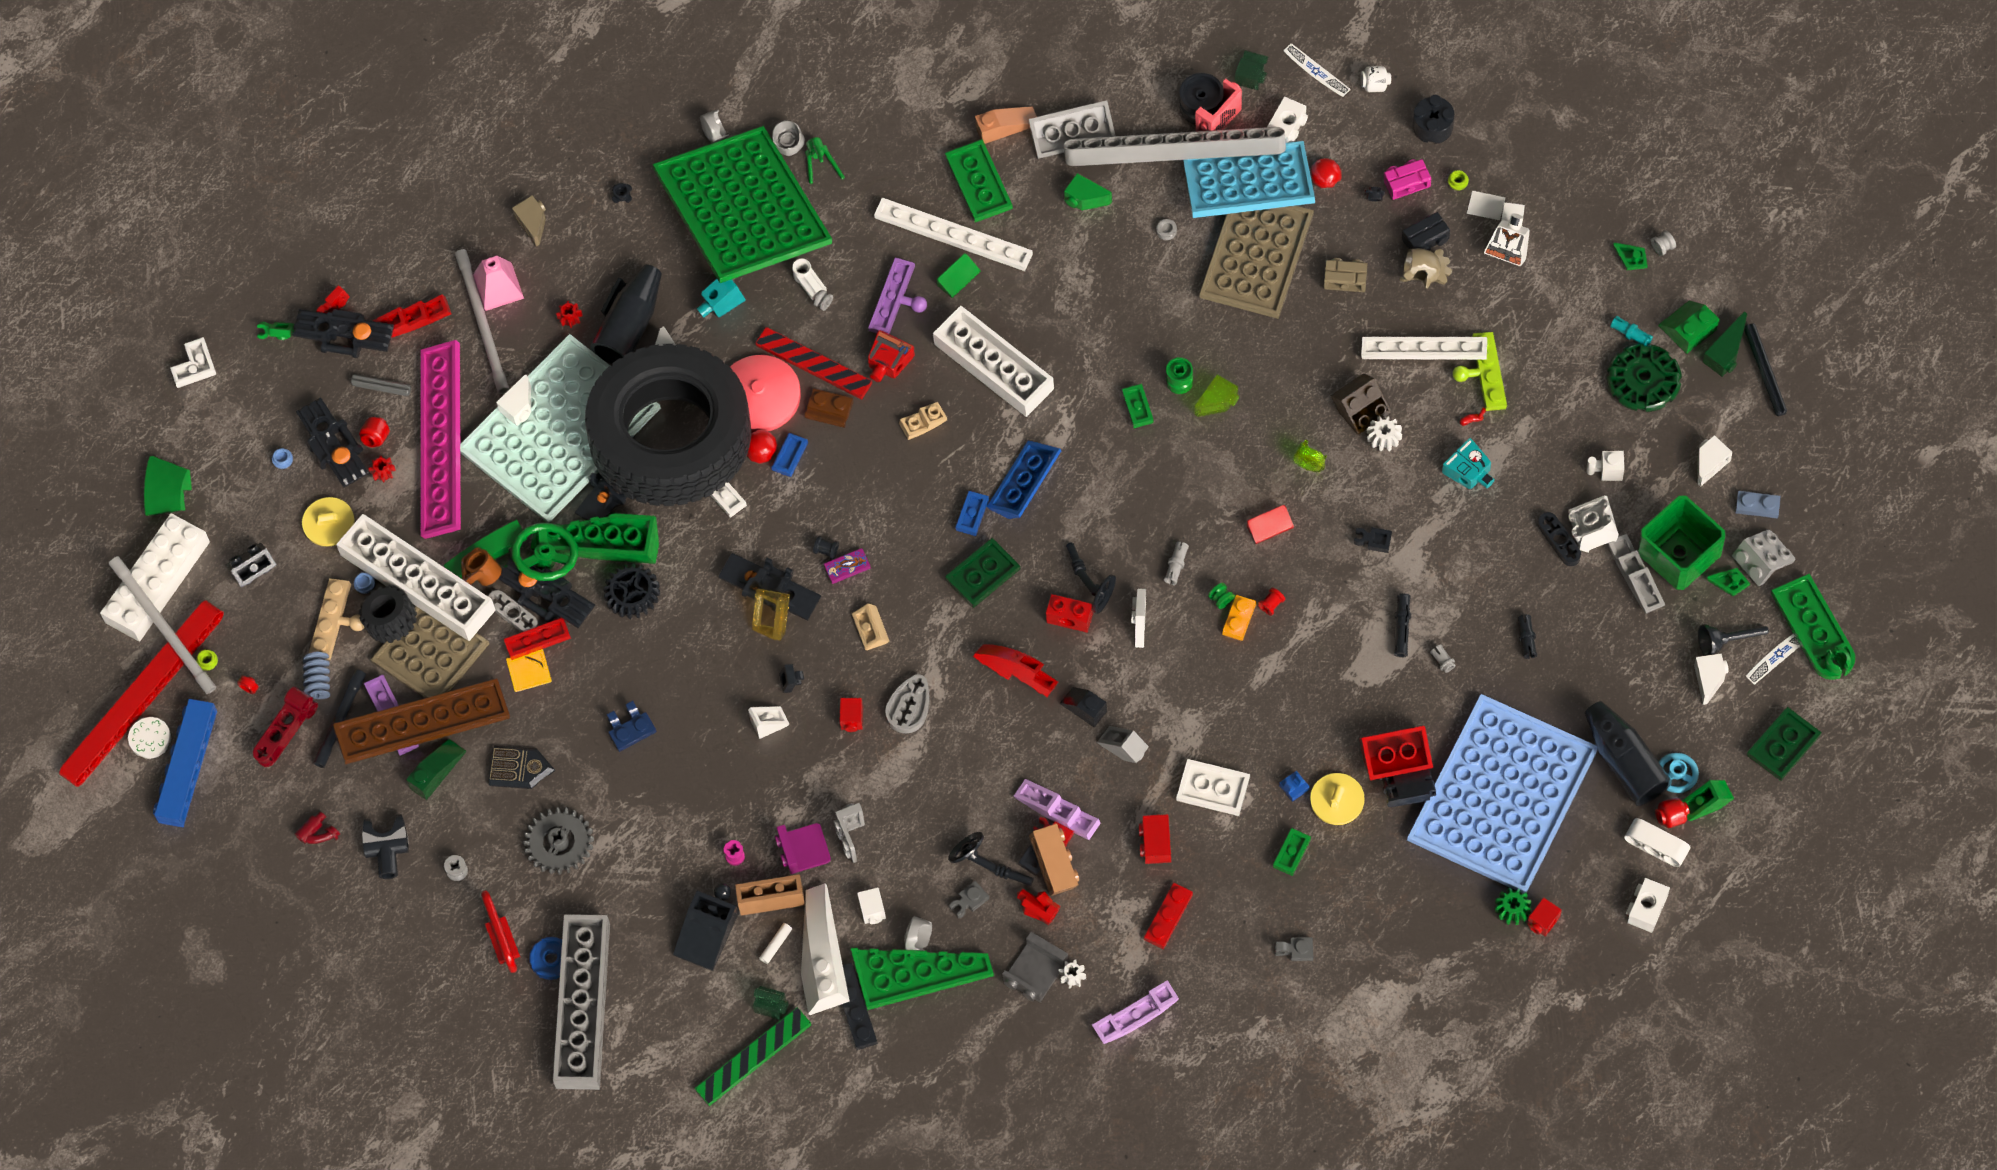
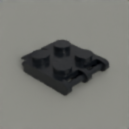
[1380,769,1437,807]

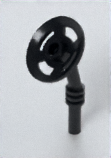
[1066,542,1116,614]
[948,832,1034,886]

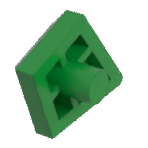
[1613,243,1648,270]
[1707,568,1750,597]

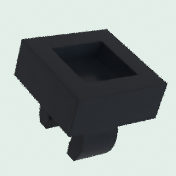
[779,664,804,693]

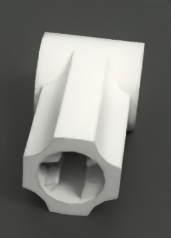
[793,259,827,300]

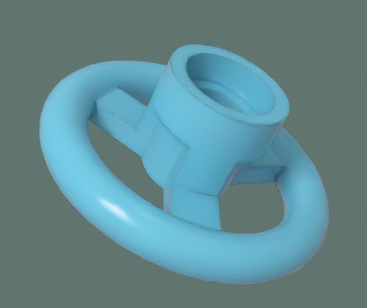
[1659,753,1699,793]

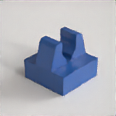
[1279,771,1310,802]

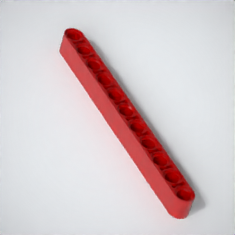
[59,600,224,787]

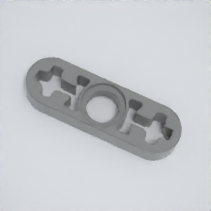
[488,590,539,633]

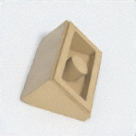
[852,604,889,650]

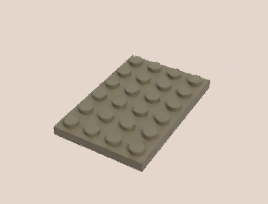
[1200,206,1314,319]

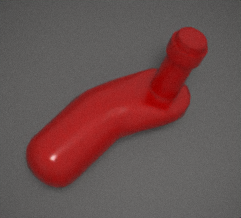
[1459,408,1486,426]

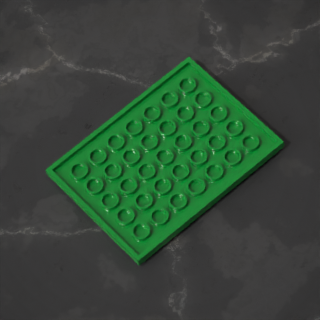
[653,126,832,283]

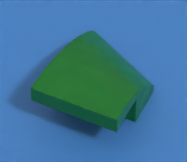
[144,456,192,516]

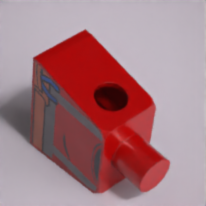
[868,330,915,382]

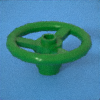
[512,523,578,581]

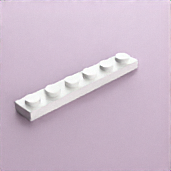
[1361,337,1487,359]

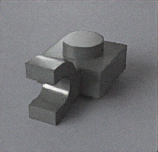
[1275,937,1314,961]

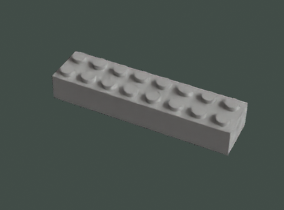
[553,915,610,1090]

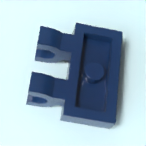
[607,701,657,752]

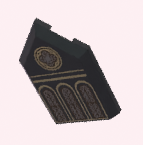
[489,745,555,789]

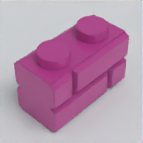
[1384,159,1431,200]

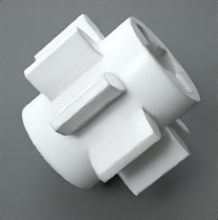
[1059,960,1086,988]

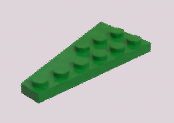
[851,948,994,1010]

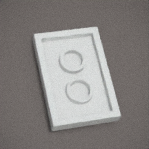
[1177,759,1250,816]

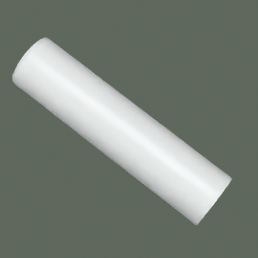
[759,923,792,964]

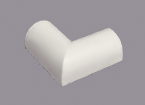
[171,337,216,388]

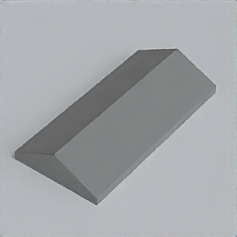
[1028,100,1116,159]

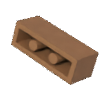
[1029,824,1079,896]
[735,874,805,916]

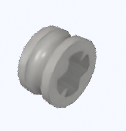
[814,290,833,311]

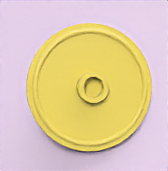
[302,497,355,546]
[1310,773,1364,825]

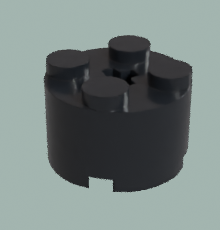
[1413,95,1455,144]

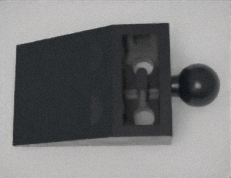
[673,883,739,971]

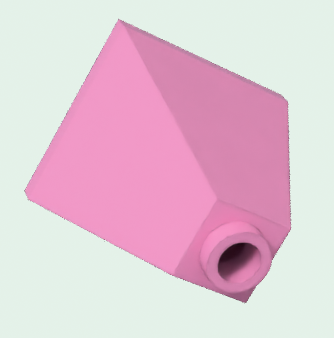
[473,256,524,311]

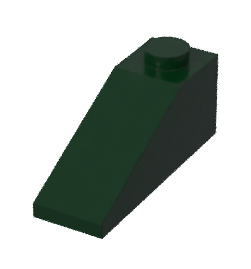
[1703,311,1747,377]
[406,739,466,801]

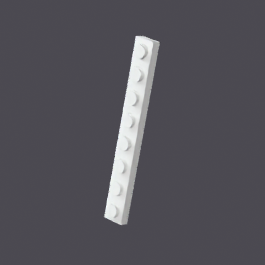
[874,198,1033,271]

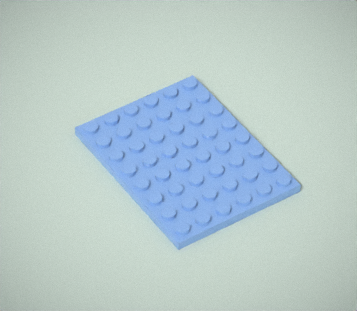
[1407,694,1598,893]

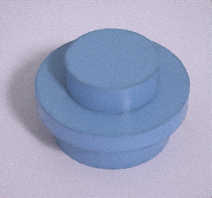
[272,449,293,469]
[354,573,375,594]

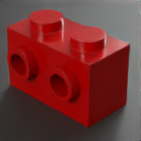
[1139,814,1171,864]

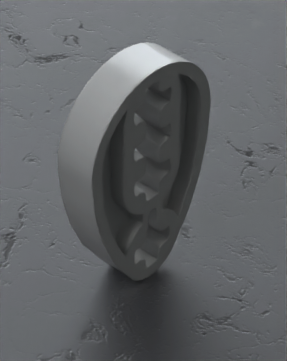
[885,674,930,733]

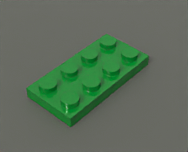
[945,139,1013,223]

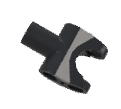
[362,814,409,879]

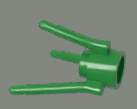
[805,137,845,184]

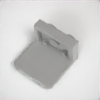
[1732,530,1795,586]
[833,803,865,863]

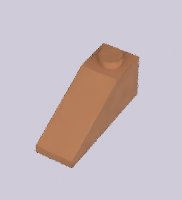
[975,107,1037,144]

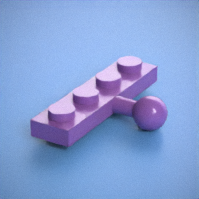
[869,258,927,334]
[364,675,419,756]

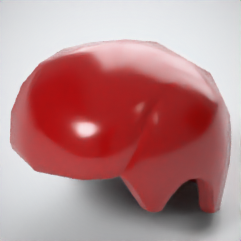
[1310,158,1342,188]
[747,430,777,463]

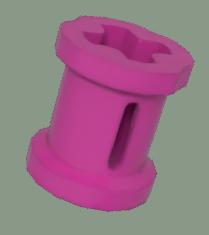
[724,840,745,866]

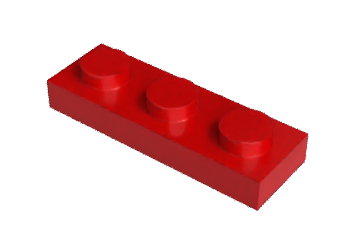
[504,618,571,660]
[1144,883,1193,949]

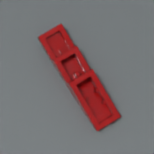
[373,294,451,338]

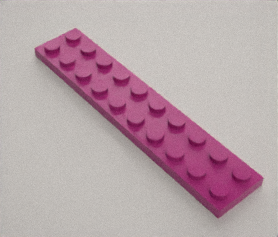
[421,340,461,539]

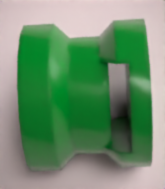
[1208,583,1235,609]

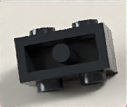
[225,542,277,588]

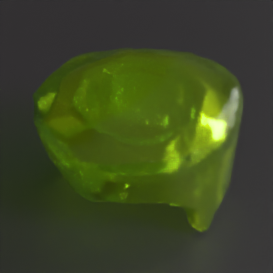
[1293,439,1327,473]

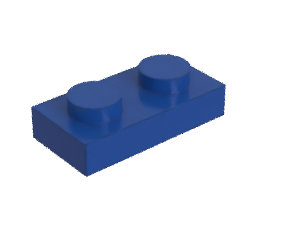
[956,491,989,536]

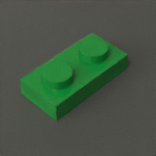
[1122,384,1154,428]
[1273,828,1311,876]

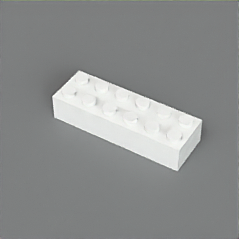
[933,306,1054,417]
[100,513,210,642]

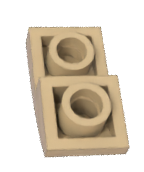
[899,402,947,440]

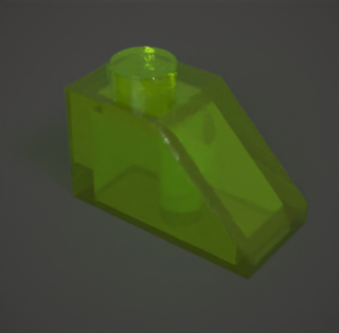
[1195,375,1239,417]

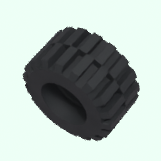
[359,585,417,643]

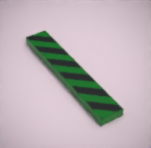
[695,1007,812,1106]

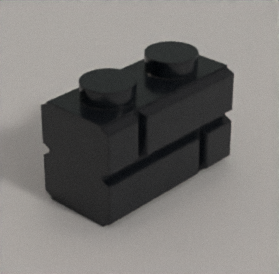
[1402,212,1450,251]

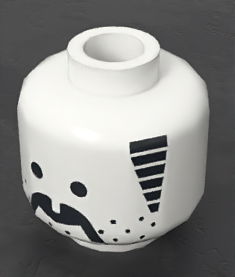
[1361,66,1391,92]

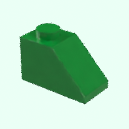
[1064,173,1112,211]
[1682,780,1734,821]

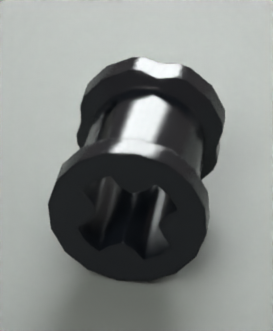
[813,536,839,559]

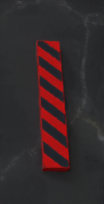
[756,327,872,400]

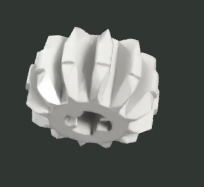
[1367,416,1402,451]

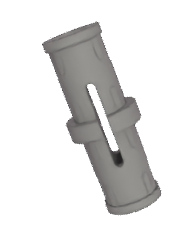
[1164,542,1189,585]

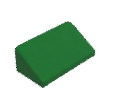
[937,253,981,298]

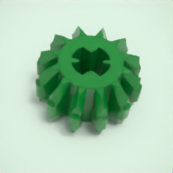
[1495,887,1532,925]

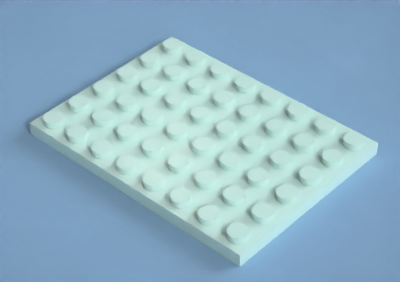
[460,334,661,523]

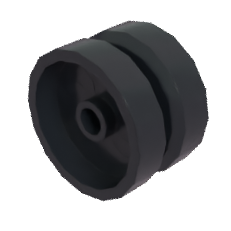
[1179,73,1224,125]

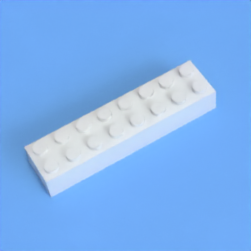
[336,514,495,641]

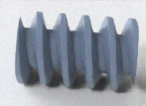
[303,652,330,699]

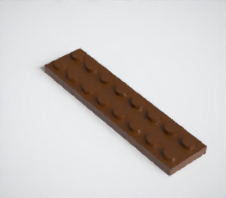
[333,679,510,765]

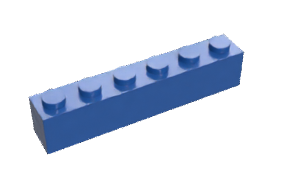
[153,699,217,827]

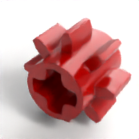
[556,301,583,328]
[369,456,396,483]

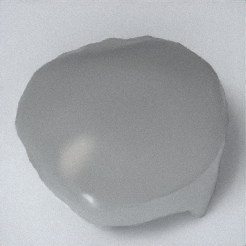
[700,110,729,144]
[772,120,805,156]
[904,916,932,951]

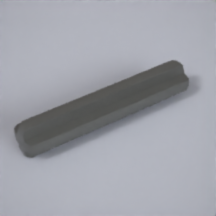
[351,374,411,396]

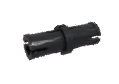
[1517,614,1537,659]

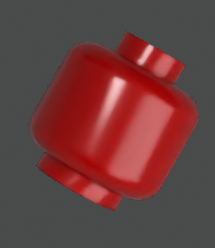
[359,417,390,448]
[1655,797,1689,828]

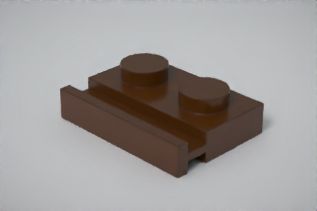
[805,389,853,428]

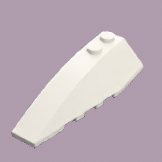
[801,883,849,1015]

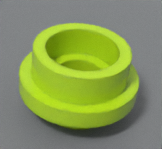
[1448,170,1469,190]
[196,650,218,671]

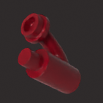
[294,811,340,844]

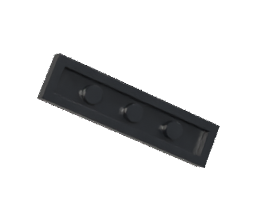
[842,963,878,1050]

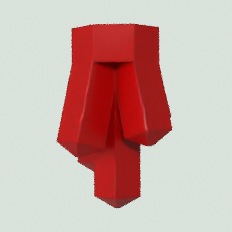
[1017,889,1061,926]

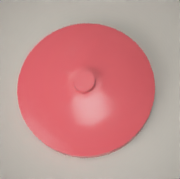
[730,355,801,432]

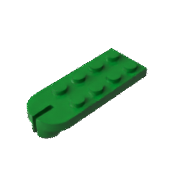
[1771,573,1855,680]

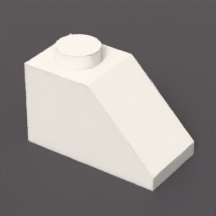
[496,374,531,426]
[1698,435,1732,487]
[1694,654,1728,705]

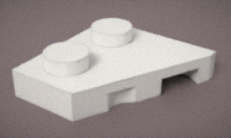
[1131,589,1146,647]

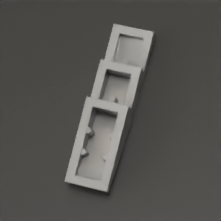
[1607,534,1665,614]

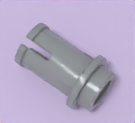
[1430,644,1456,673]

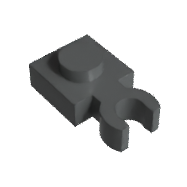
[949,881,989,919]

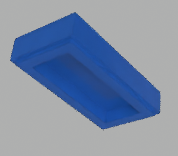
[772,433,808,477]

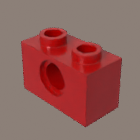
[1046,594,1093,633]

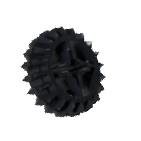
[603,563,660,620]

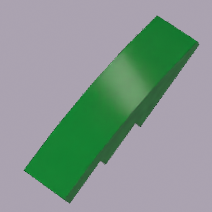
[443,520,527,579]

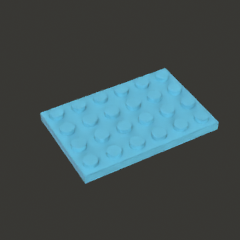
[1183,141,1315,218]

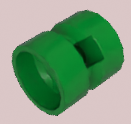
[1166,357,1193,394]

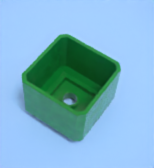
[1638,496,1725,590]

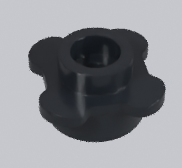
[612,183,632,203]
[1365,187,1385,202]

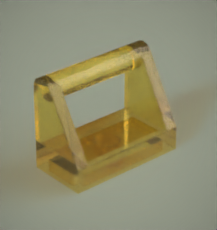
[752,589,790,641]

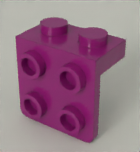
[774,823,831,874]

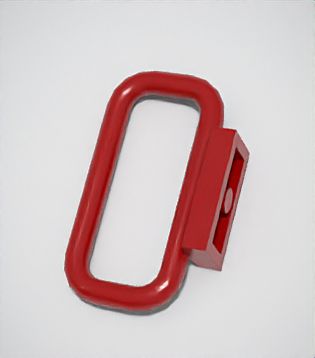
[481,890,520,973]

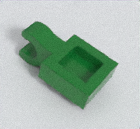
[257,322,295,340]

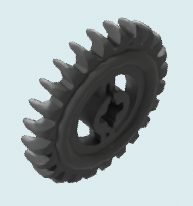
[523,807,594,875]

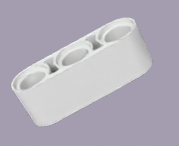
[1624,818,1690,867]

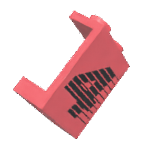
[1195,79,1242,132]

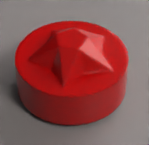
[237,676,259,694]

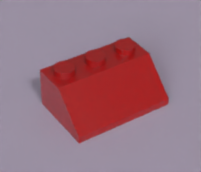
[1359,725,1433,780]

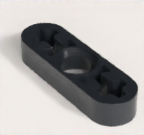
[1538,512,1581,566]

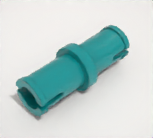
[1611,316,1653,346]

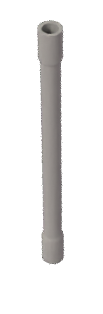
[455,249,510,394]
[109,556,216,694]

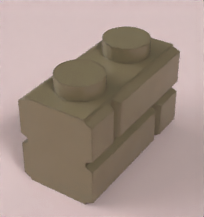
[1324,258,1368,292]

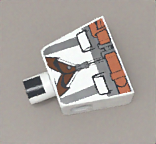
[1484,213,1529,266]

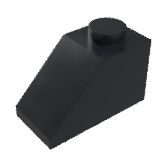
[1060,687,1107,727]

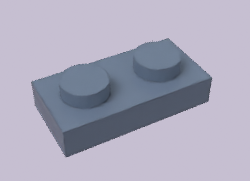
[1736,491,1781,518]

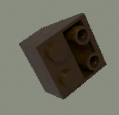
[1330,373,1391,435]

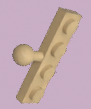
[309,579,365,660]

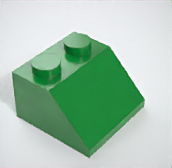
[1658,300,1719,354]

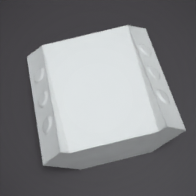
[1568,495,1619,553]

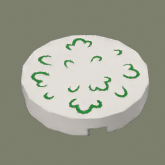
[128,717,171,759]

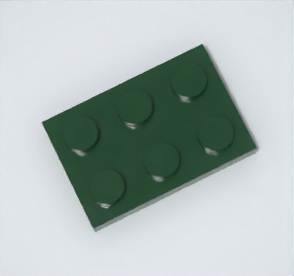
[945,538,1021,608]
[1747,707,1822,781]

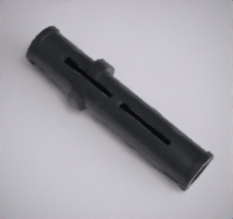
[1394,593,1411,658]

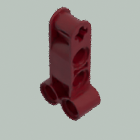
[253,686,318,767]

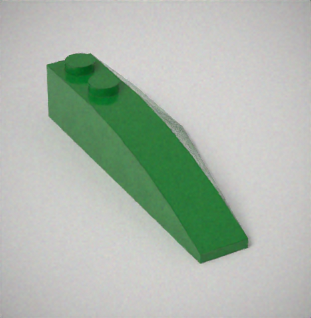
[530,513,659,564]

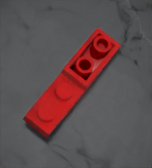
[973,644,1058,697]

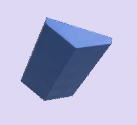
[987,440,1061,519]

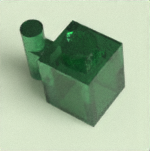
[1235,50,1269,90]
[753,986,788,1020]

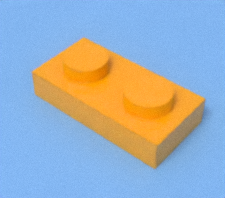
[1222,595,1256,641]

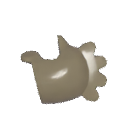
[1400,248,1452,289]

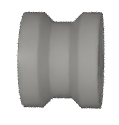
[1651,230,1676,256]
[444,855,468,881]

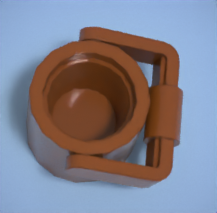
[461,548,502,586]

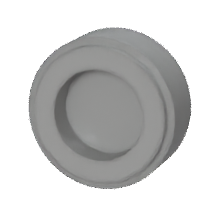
[1156,219,1177,240]

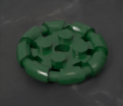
[1606,343,1682,412]

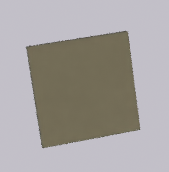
[370,606,489,699]

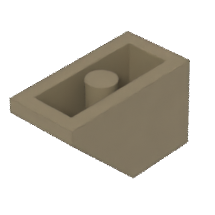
[512,195,546,247]

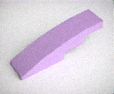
[1014,779,1100,840]

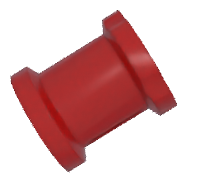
[1258,587,1286,616]

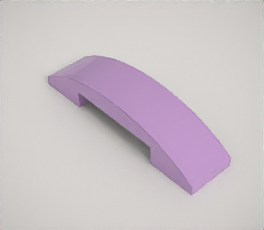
[1092,980,1179,1044]

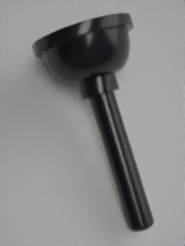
[1698,624,1769,656]

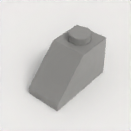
[1097,726,1149,763]

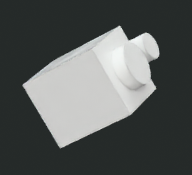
[1586,451,1624,481]

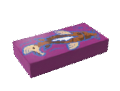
[824,548,871,584]

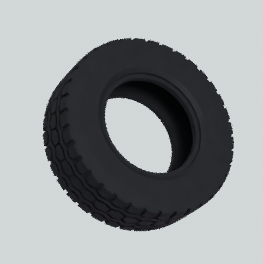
[585,344,751,506]

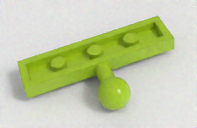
[1452,332,1507,411]

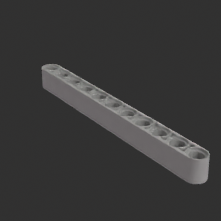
[1064,127,1286,166]

